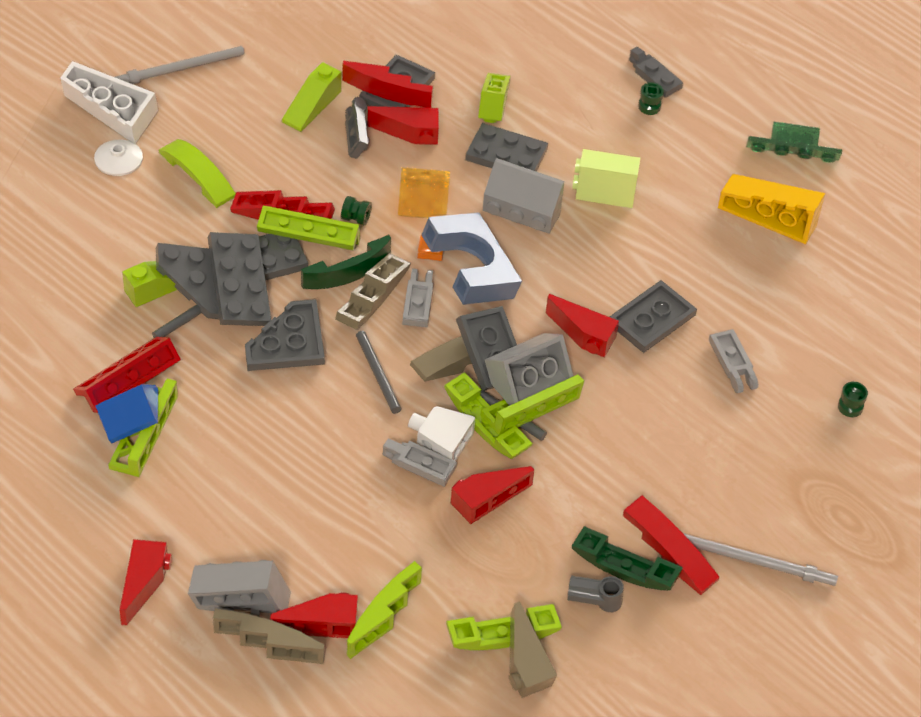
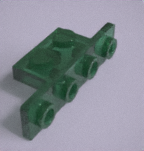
[746,121,842,162]

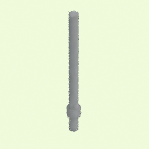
[115,46,244,84]
[683,533,838,586]

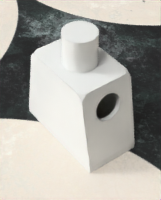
[408,406,475,461]

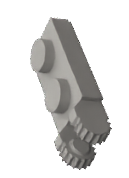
[402,269,433,327]
[709,329,759,393]

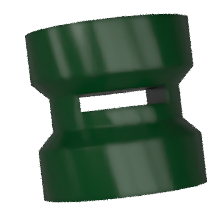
[638,82,664,115]
[341,196,372,226]
[838,381,868,418]

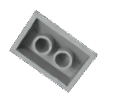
[482,158,564,234]
[485,333,573,406]

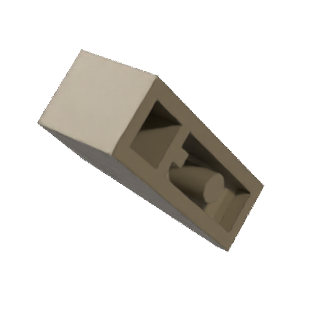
[509,601,557,698]

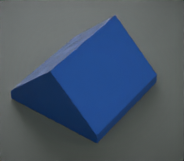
[95,384,158,443]

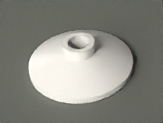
[94,140,143,176]

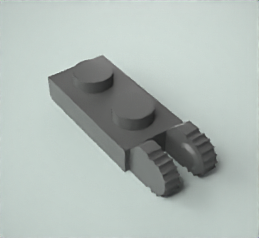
[345,96,369,159]

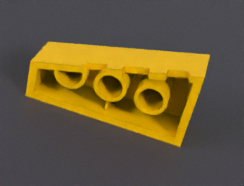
[718,174,825,244]

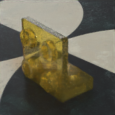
[398,168,450,218]

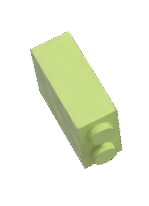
[572,149,640,208]

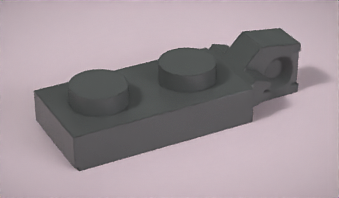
[629,47,684,98]

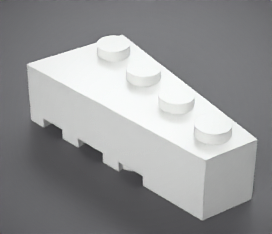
[60,61,158,144]

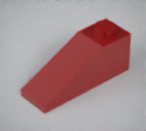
[367,106,439,145]
[546,294,619,358]
[450,466,535,525]
[119,539,172,625]
[270,592,358,638]

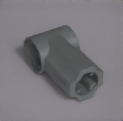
[567,576,624,612]

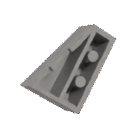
[188,560,291,617]

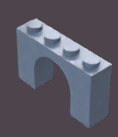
[422,213,522,305]

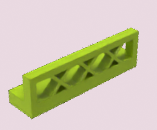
[257,206,360,251]
[480,374,584,436]
[108,378,178,477]

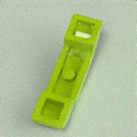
[158,139,236,208]
[444,372,533,459]
[446,604,562,650]

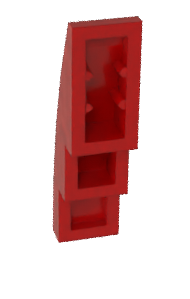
[342,61,433,108]
[230,190,335,220]
[623,495,719,595]

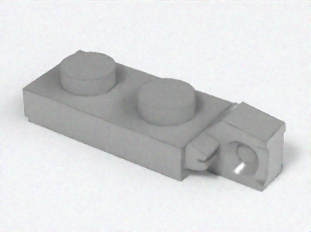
[382,438,457,487]

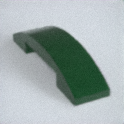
[301,235,391,289]
[571,526,683,591]

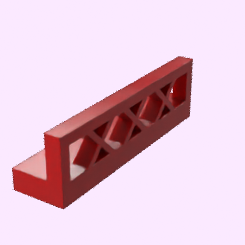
[73,337,181,413]

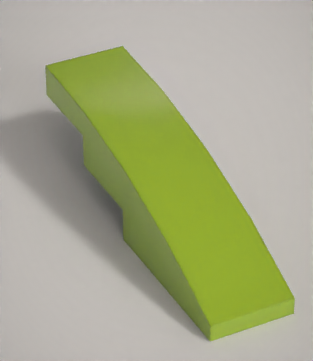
[347,561,422,659]

